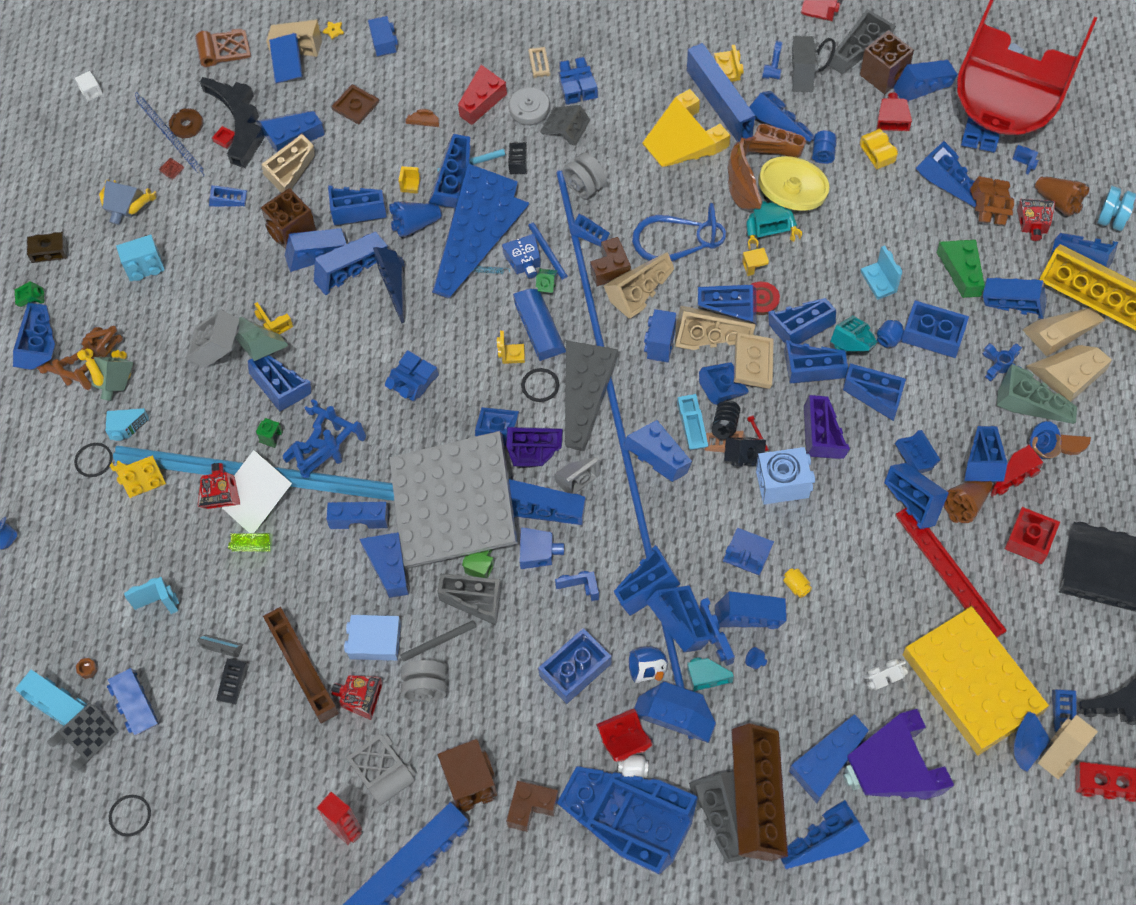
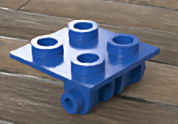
[723,528,774,576]

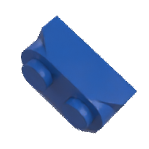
[699,362,749,405]
[475,407,519,446]

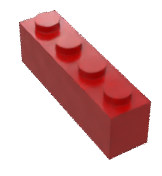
[316,792,362,845]

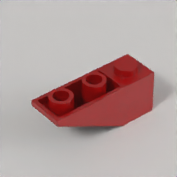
[990,444,1044,497]

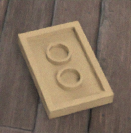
[734,332,774,389]

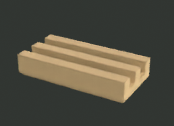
[528,47,550,78]

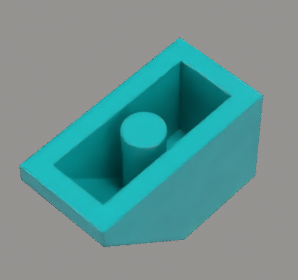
[687,658,734,692]

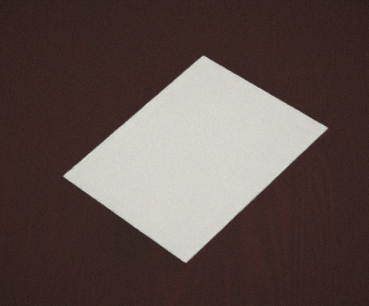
[222,450,292,535]

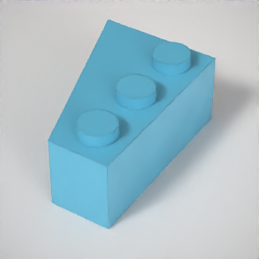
[15,669,87,726]

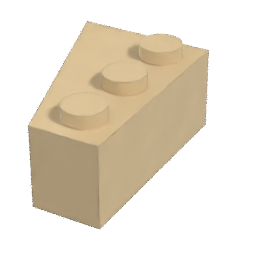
[1038,715,1098,780]

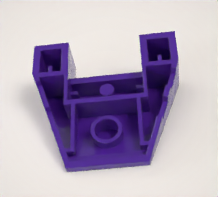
[847,709,955,800]

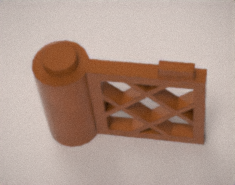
[195,28,251,67]

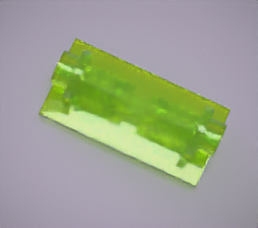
[228,533,271,552]

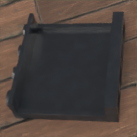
[1059,522,1136,612]

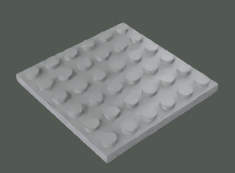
[389,431,517,569]

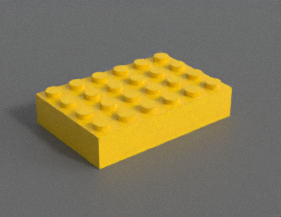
[902,606,1049,756]

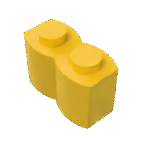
[859,129,898,169]

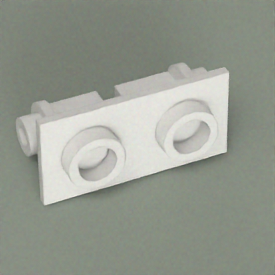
[863,659,908,691]

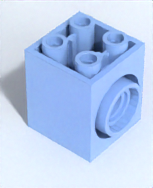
[756,447,815,505]

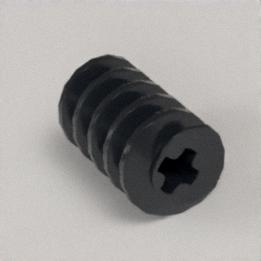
[712,400,741,440]

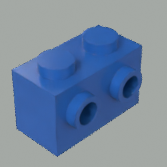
[368,16,398,56]

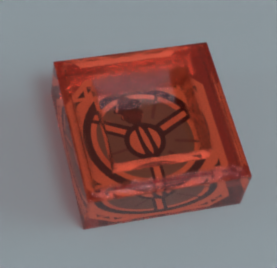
[159,158,184,180]

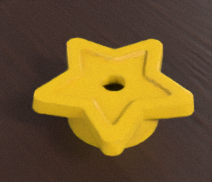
[323,22,344,39]

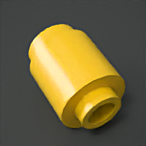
[783,568,812,598]

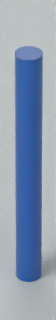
[528,222,568,280]

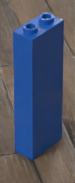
[687,43,755,142]

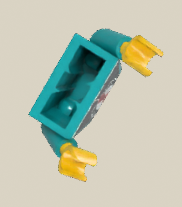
[746,201,802,250]

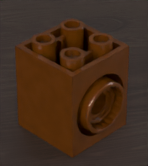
[860,30,914,95]
[260,188,317,250]
[437,739,497,812]

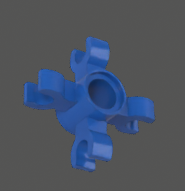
[982,343,1022,381]

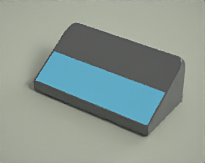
[197,634,243,657]

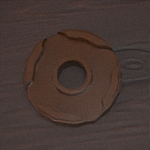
[169,108,204,138]

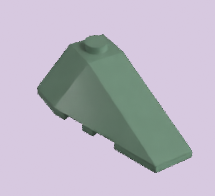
[235,317,288,361]
[997,364,1077,424]

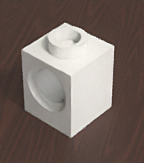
[75,71,102,102]

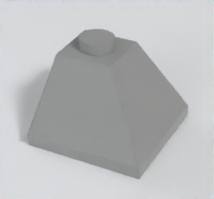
[555,457,600,494]

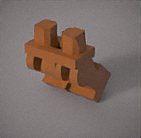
[970,176,1014,225]

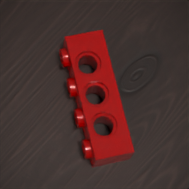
[1075,762,1136,802]

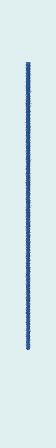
[556,170,694,739]

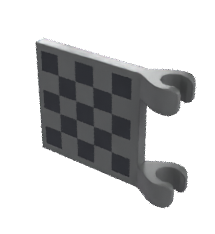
[47,703,118,771]

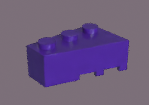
[804,395,850,459]

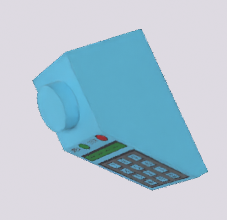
[105,408,149,441]

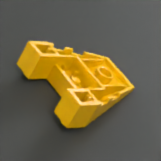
[642,89,730,167]

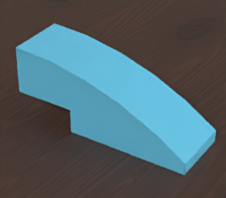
[677,394,708,450]

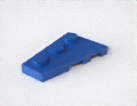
[700,597,735,666]

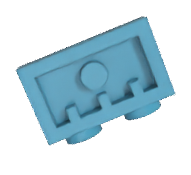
[860,246,902,300]

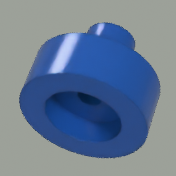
[745,647,767,669]

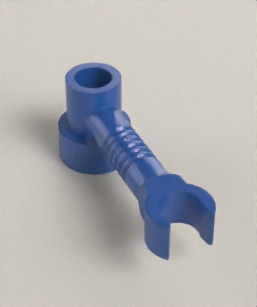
[762,41,782,80]

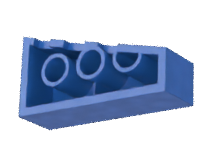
[428,134,470,208]
[508,479,586,525]
[789,714,869,804]

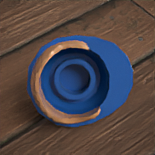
[1029,421,1061,459]

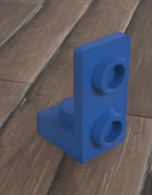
[555,571,599,601]

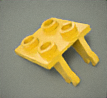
[110,455,166,498]

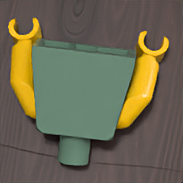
[77,349,133,401]

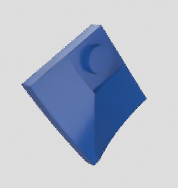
[1014,712,1050,772]

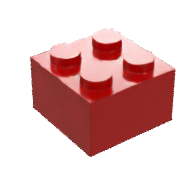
[1004,507,1060,564]

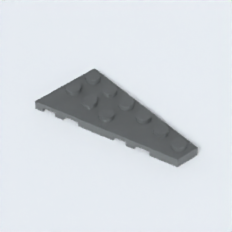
[565,340,619,451]

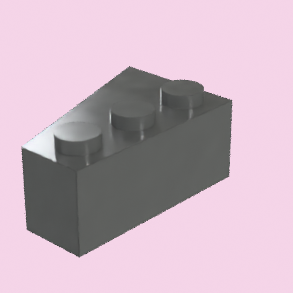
[792,36,819,92]
[437,573,501,626]

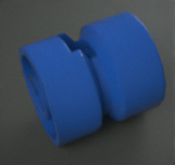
[812,130,837,164]

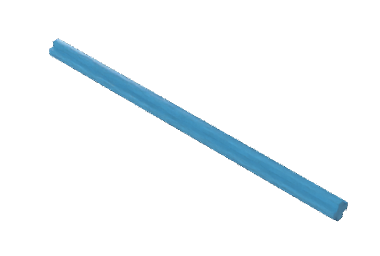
[113,446,394,501]

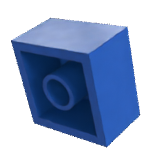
[644,309,676,363]

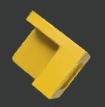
[398,166,421,193]
[742,248,769,276]

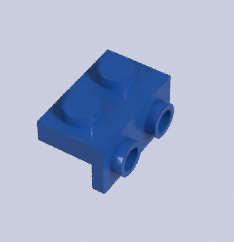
[895,430,940,473]

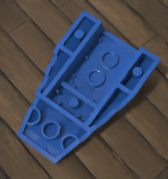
[557,766,698,875]

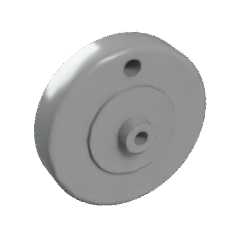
[508,87,550,124]

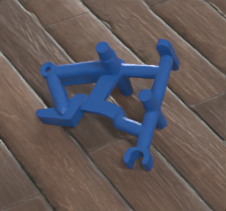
[283,399,366,478]

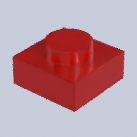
[212,126,235,149]

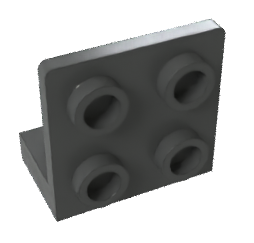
[540,105,590,145]

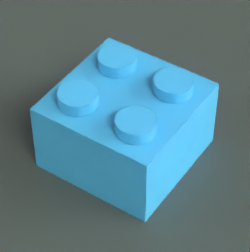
[116,235,165,281]

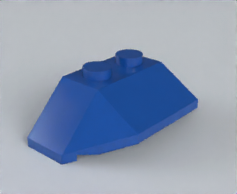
[634,682,716,743]

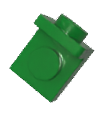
[14,281,44,307]

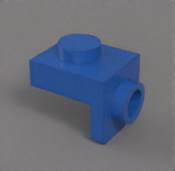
[1012,145,1039,175]

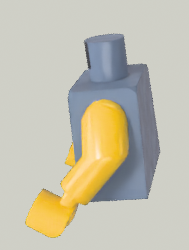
[99,180,157,225]

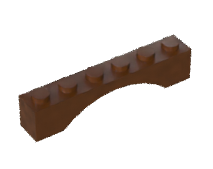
[263,607,339,724]

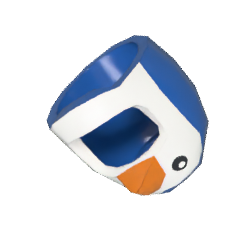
[629,646,667,683]

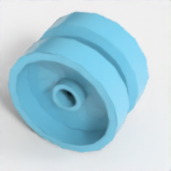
[1097,186,1136,232]

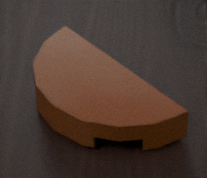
[405,109,439,127]
[1061,435,1091,455]

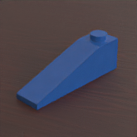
[749,90,814,142]
[916,141,977,207]

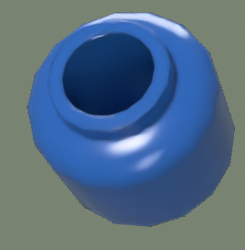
[876,320,904,348]

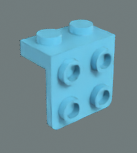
[124,577,179,614]

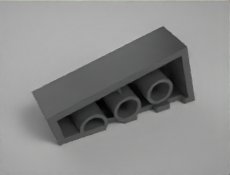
[829,9,896,74]

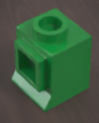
[536,268,558,293]
[256,418,283,448]

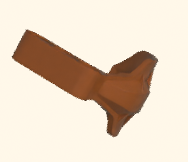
[727,124,806,210]

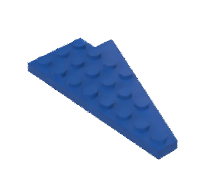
[432,163,529,298]

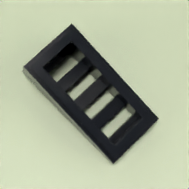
[508,142,527,174]
[216,658,249,705]

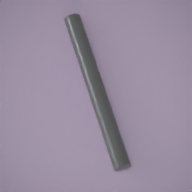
[400,620,476,662]

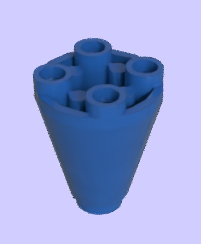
[389,201,441,237]

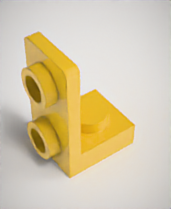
[254,302,293,334]
[497,330,525,364]

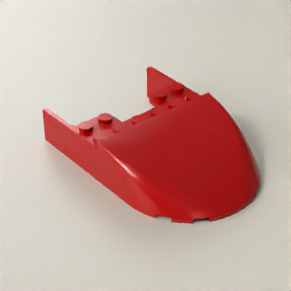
[957,0,1098,135]

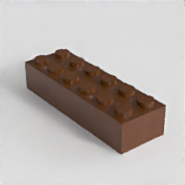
[731,723,788,861]

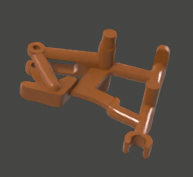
[37,326,123,390]

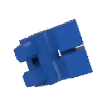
[558,57,598,105]
[961,116,1000,152]
[385,350,439,401]

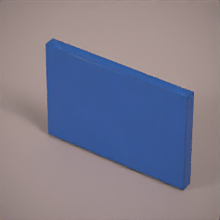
[269,33,302,83]

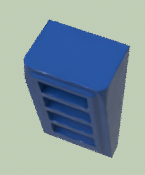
[209,185,247,207]
[570,214,610,247]
[1052,689,1076,732]

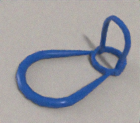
[632,203,726,261]

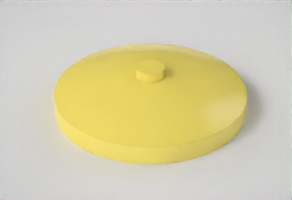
[758,156,829,211]

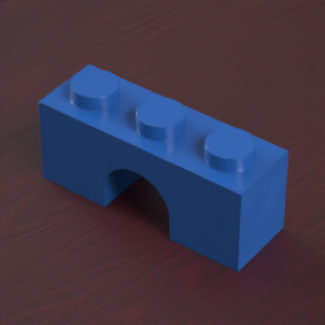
[326,502,389,529]

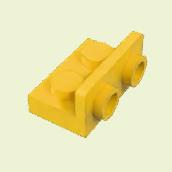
[714,44,744,82]

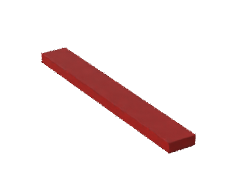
[895,507,1007,638]

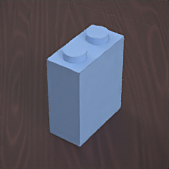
[344,615,401,661]

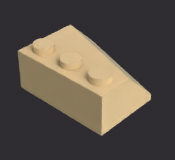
[1026,345,1112,402]

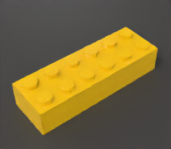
[1039,244,1136,330]

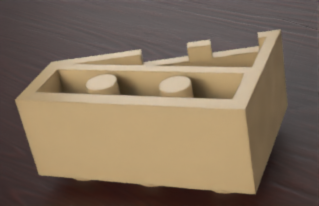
[266,20,322,57]
[262,134,315,193]

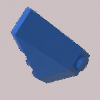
[13,303,55,370]
[781,800,870,869]

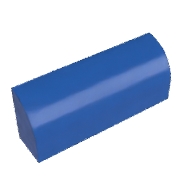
[513,289,566,361]

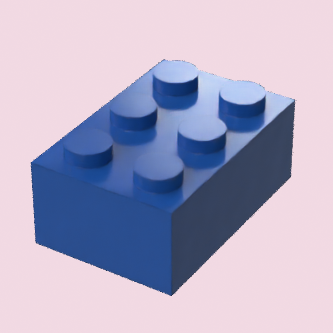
[901,300,969,358]
[538,628,612,704]

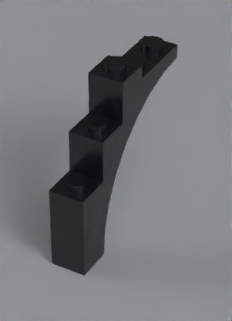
[200,77,265,169]
[1076,678,1136,725]

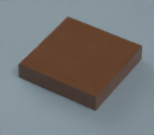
[331,84,380,125]

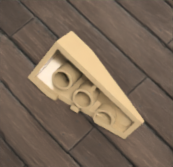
[604,252,674,318]
[675,306,755,350]
[1023,307,1105,357]

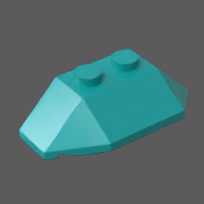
[830,315,878,351]

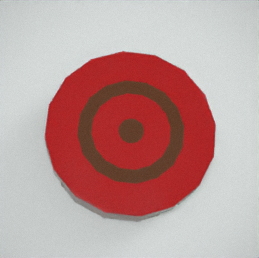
[751,281,780,316]

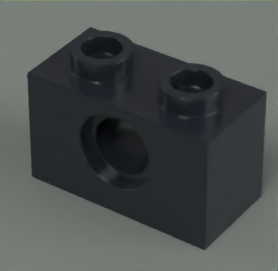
[724,437,766,466]

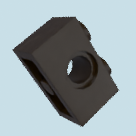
[27,232,68,263]

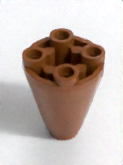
[1035,176,1090,216]
[944,481,993,523]

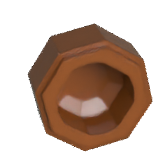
[76,658,97,679]

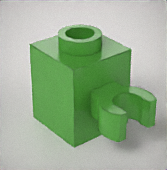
[462,549,494,578]

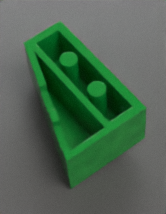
[936,239,985,298]

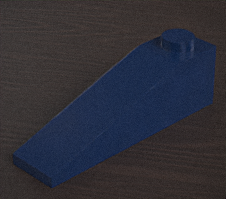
[373,247,405,324]

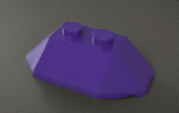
[506,427,563,466]

